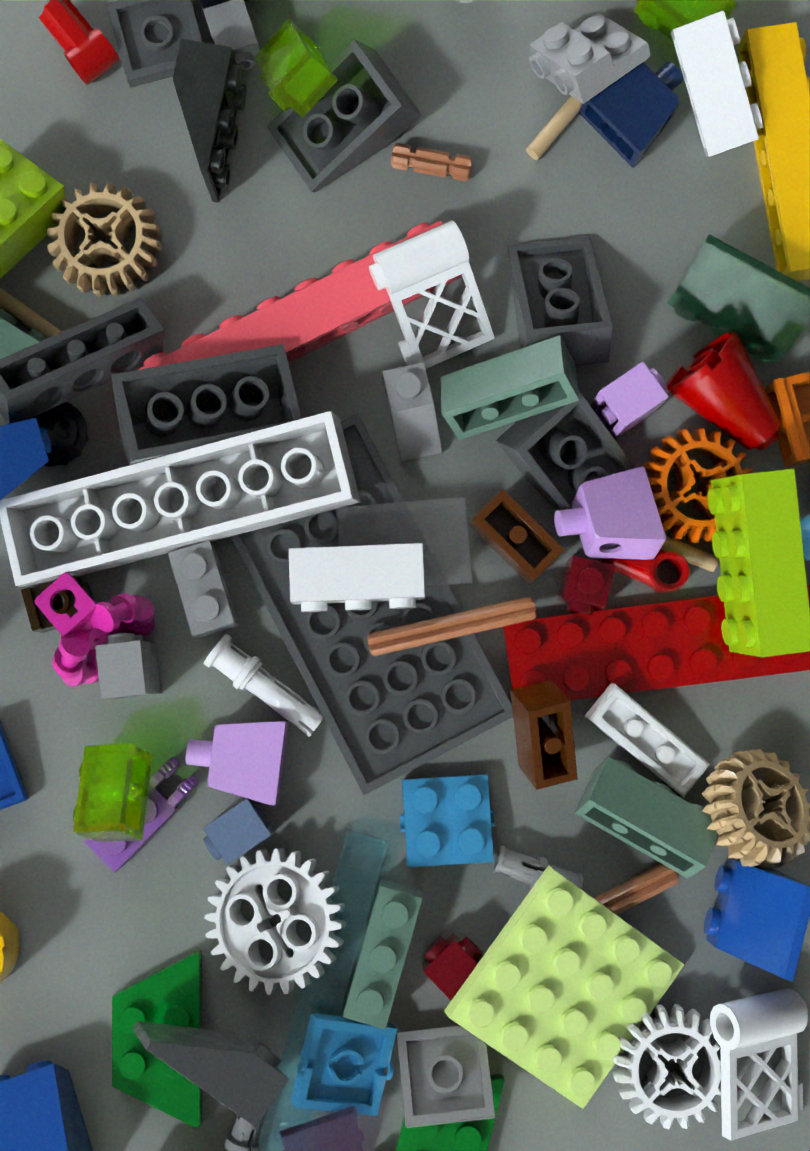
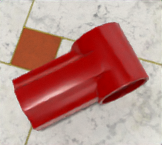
[39,0,120,85]
[601,550,690,593]

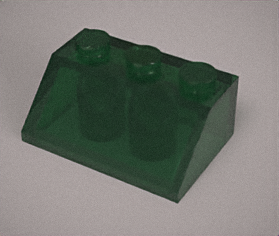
[667,234,810,363]

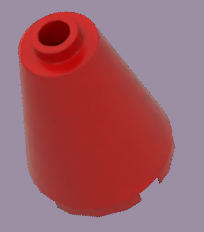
[666,332,781,451]

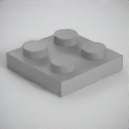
[397,1026,495,1128]

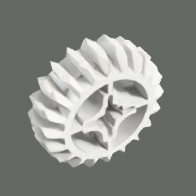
[612,1004,721,1130]

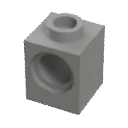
[203,0,262,72]

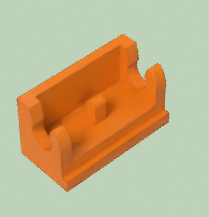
[764,372,810,468]

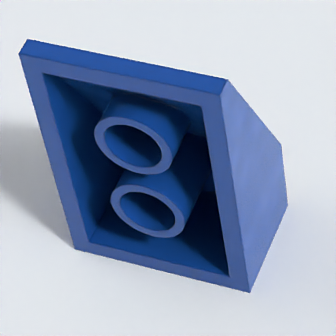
[704,856,810,981]

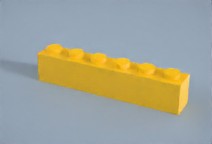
[737,22,810,284]

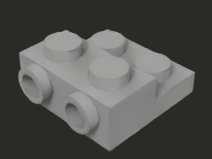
[529,13,651,104]

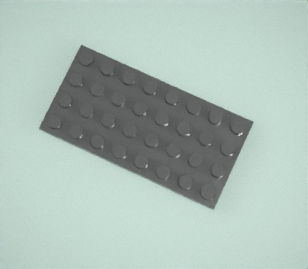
[231,413,513,795]

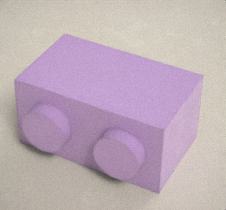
[590,362,668,440]

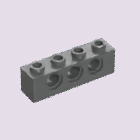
[0,297,164,424]

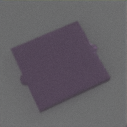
[279,1106,365,1151]

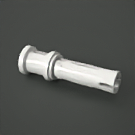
[203,634,324,737]

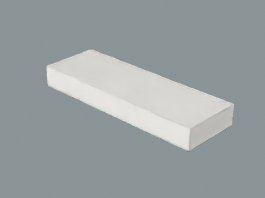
[585,683,710,797]

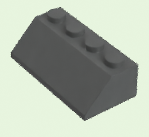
[111,344,302,466]

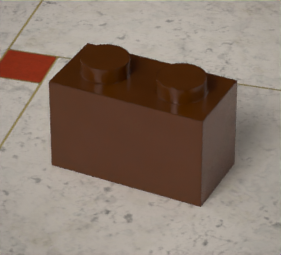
[469,489,565,585]
[510,680,578,790]

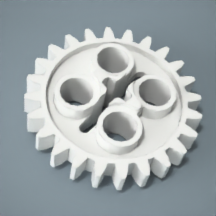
[204,848,347,995]

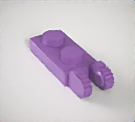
[84,757,198,872]

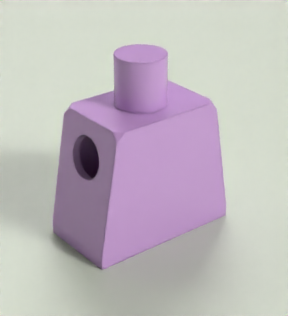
[554,467,666,560]
[186,720,289,806]

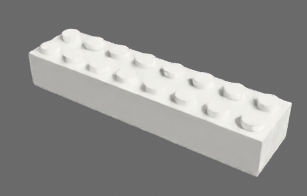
[0,411,360,587]

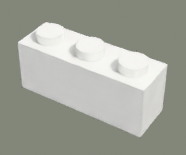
[671,10,763,157]
[288,543,425,612]

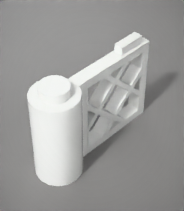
[368,220,495,369]
[710,988,808,1141]

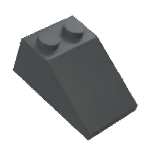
[267,39,421,192]
[508,236,613,366]
[496,391,635,536]
[132,1021,289,1127]

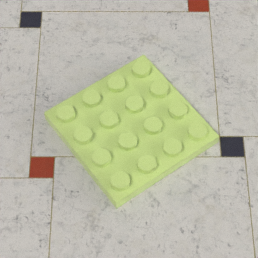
[444,865,684,1109]

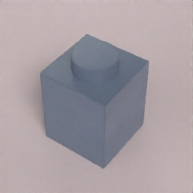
[203,798,275,865]

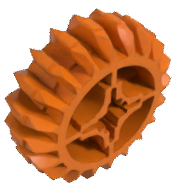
[641,427,754,543]

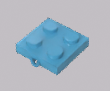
[400,774,495,867]
[291,1013,398,1116]

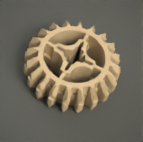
[47,182,162,298]
[701,749,810,870]

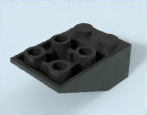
[173,38,247,203]

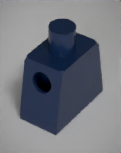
[579,62,683,168]

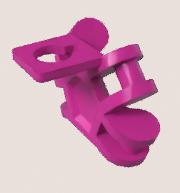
[35,572,155,687]

